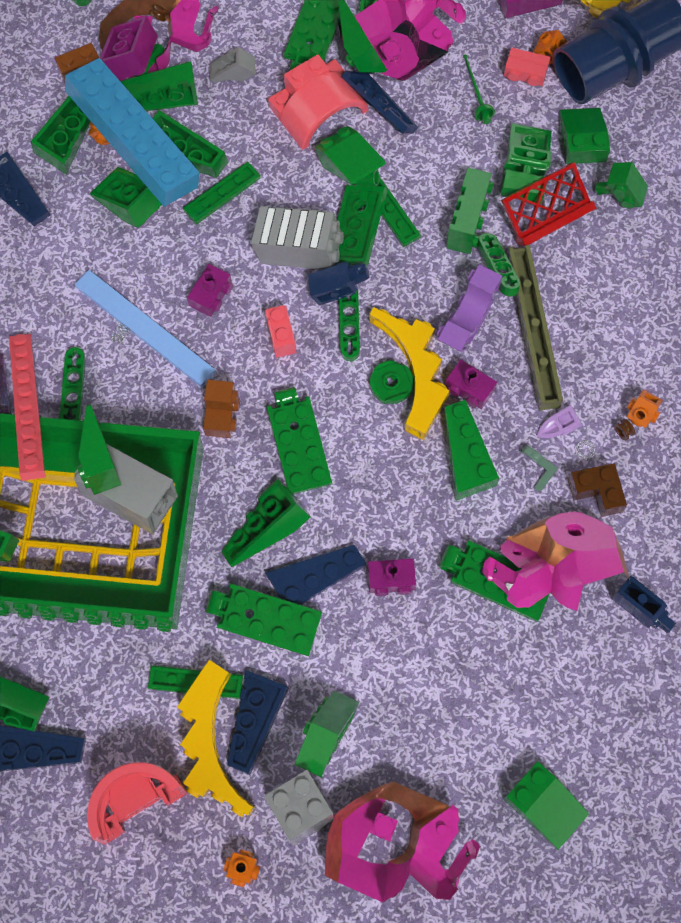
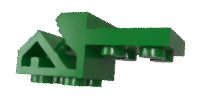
[500,123,552,204]

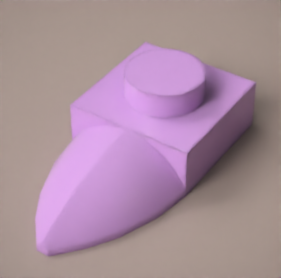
[537,405,583,438]

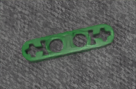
[478,233,520,297]
[339,287,360,362]
[60,347,86,421]

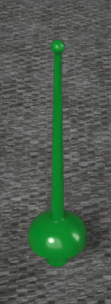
[463,54,495,124]

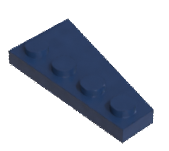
[341,71,418,134]
[0,151,51,227]
[265,545,366,605]
[227,670,289,775]
[0,726,86,772]

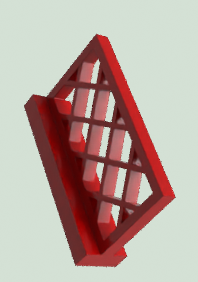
[501,162,597,246]

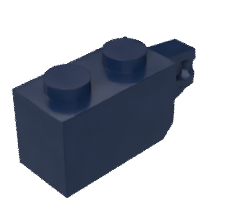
[308,262,370,306]
[612,576,676,633]

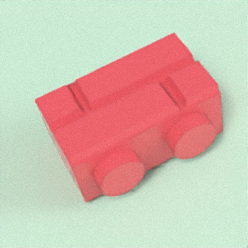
[504,47,551,86]
[265,305,297,358]

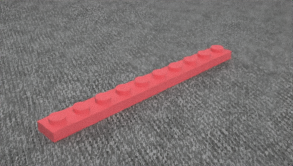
[9,334,46,481]

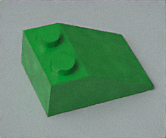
[559,108,610,164]
[315,126,386,185]
[90,167,162,228]
[77,405,121,495]
[503,761,589,850]

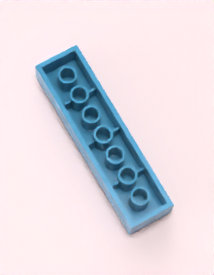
[65,58,200,207]

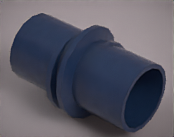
[553,0,681,104]

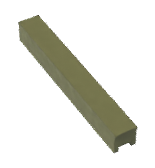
[507,245,563,411]

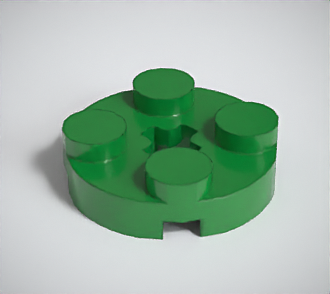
[370,361,413,404]

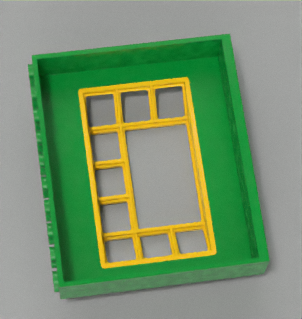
[0,413,204,632]

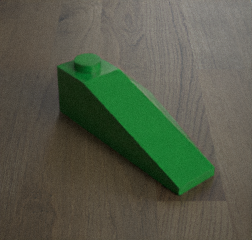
[338,0,387,73]
[221,479,311,567]

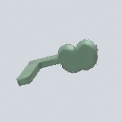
[521,445,558,492]

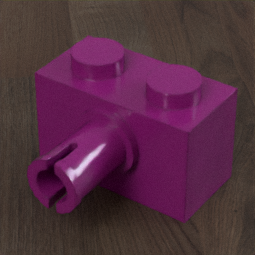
[187,264,233,317]
[445,359,497,410]
[368,558,416,596]

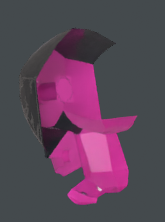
[337,0,466,81]

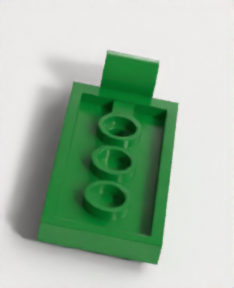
[284,0,340,70]
[335,169,388,266]
[267,387,332,494]
[438,540,550,622]
[205,583,322,656]

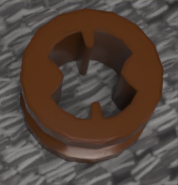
[149,3,169,22]
[614,419,636,441]

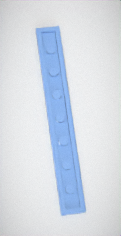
[75,270,216,388]

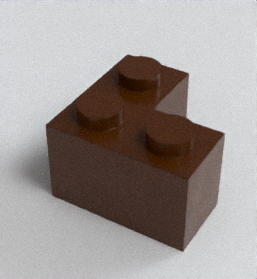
[568,463,627,517]

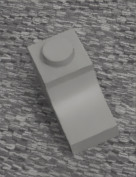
[210,47,256,83]

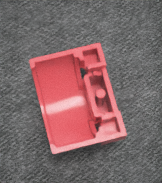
[268,55,369,150]
[87,762,188,845]

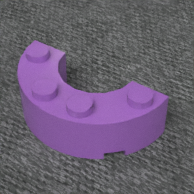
[436,264,502,353]

